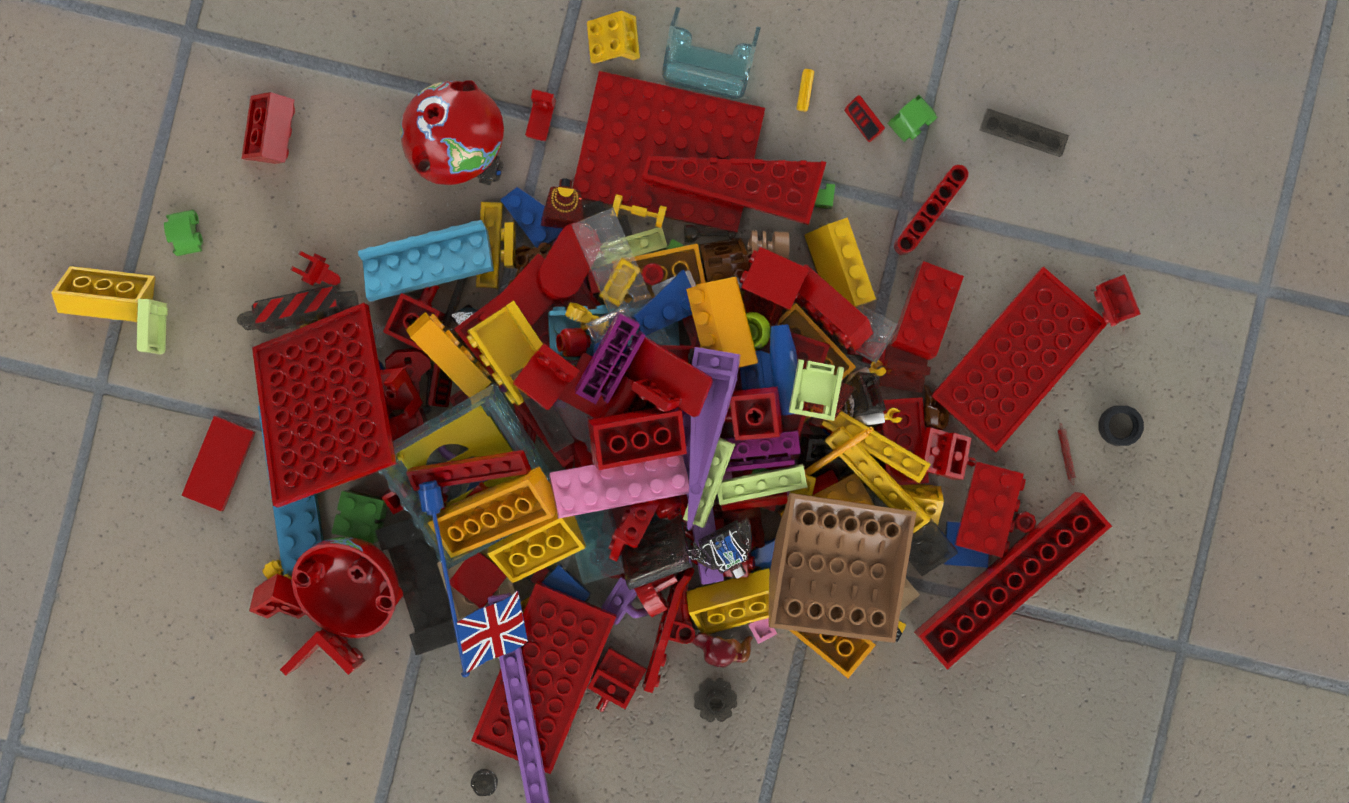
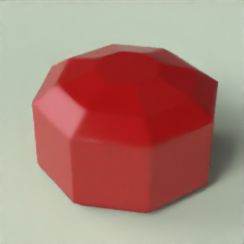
[1014,511,1037,533]

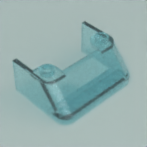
[662,7,761,99]

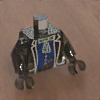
[685,517,753,579]

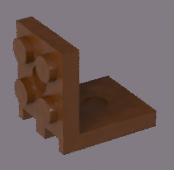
[699,237,754,305]

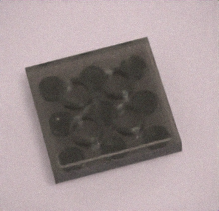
[621,514,692,590]

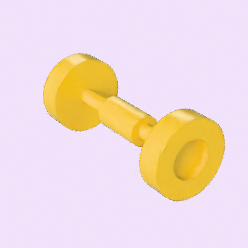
[611,194,667,228]

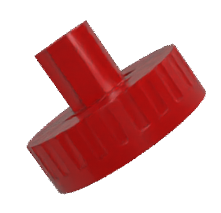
[626,559,678,617]

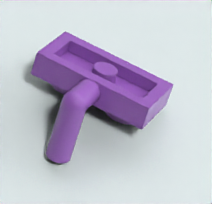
[601,576,648,625]

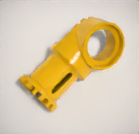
[565,303,609,336]

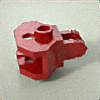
[290,251,341,286]
[385,348,431,396]

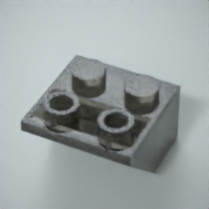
[797,434,847,479]

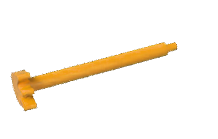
[804,427,874,476]

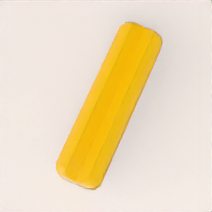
[796,69,814,112]

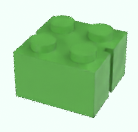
[331,490,388,543]

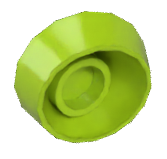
[746,312,771,351]

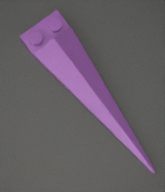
[687,347,741,530]

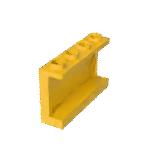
[467,301,542,406]

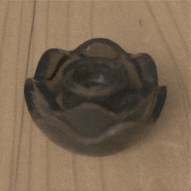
[470,769,498,796]

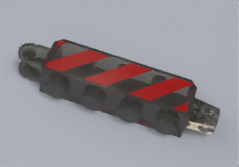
[236,285,359,334]

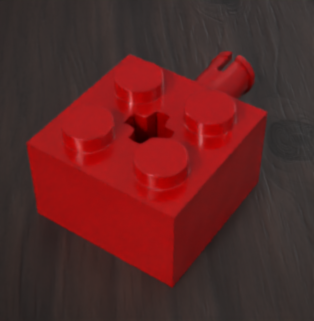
[383,285,445,351]
[724,387,783,441]

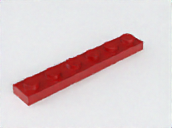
[406,450,531,491]

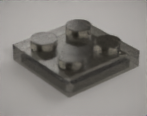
[909,518,958,576]

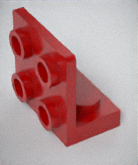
[513,343,580,410]

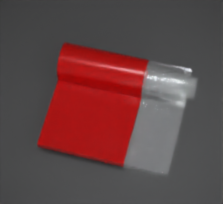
[546,352,637,454]

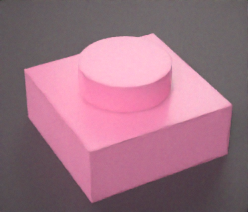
[748,618,777,644]

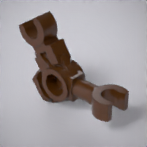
[508,242,551,285]

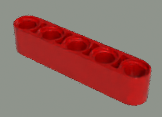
[894,165,969,255]

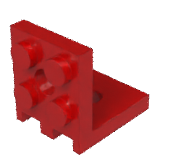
[280,628,366,676]

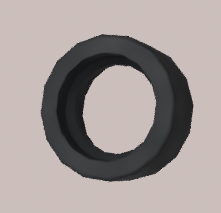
[1098,406,1144,446]

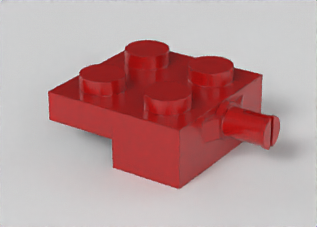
[920,427,976,480]
[588,647,647,712]

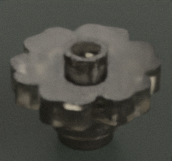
[694,678,737,722]

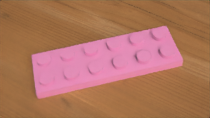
[549,455,689,519]

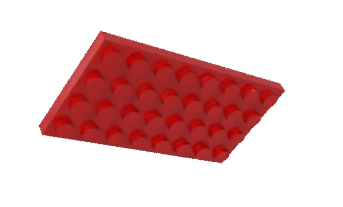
[931,266,1108,453]
[471,582,617,774]

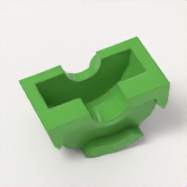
[887,95,938,142]
[164,210,203,256]

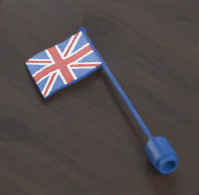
[418,481,528,677]

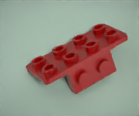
[628,337,713,417]

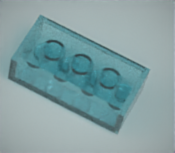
[574,508,627,584]

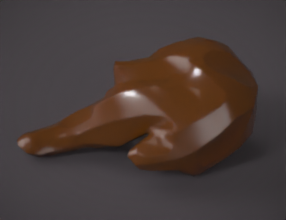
[923,385,949,430]

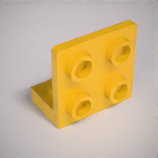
[587,10,640,64]
[900,484,944,536]

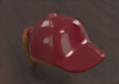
[691,633,753,667]

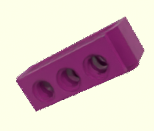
[575,311,646,404]
[722,430,801,472]

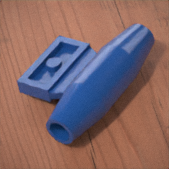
[740,324,798,415]

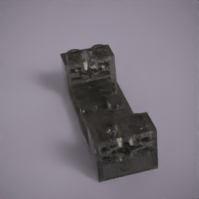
[375,514,457,655]

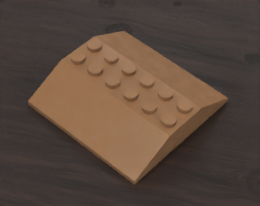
[769,493,916,643]

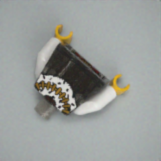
[838,360,902,425]

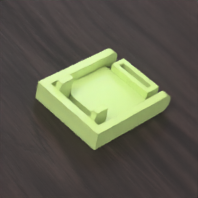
[137,299,168,354]
[788,359,844,421]

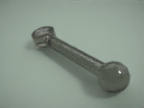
[423,369,433,414]

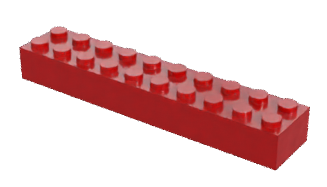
[914,492,1112,670]

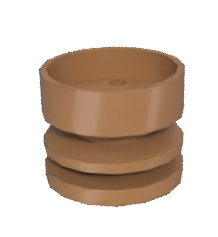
[747,230,789,267]

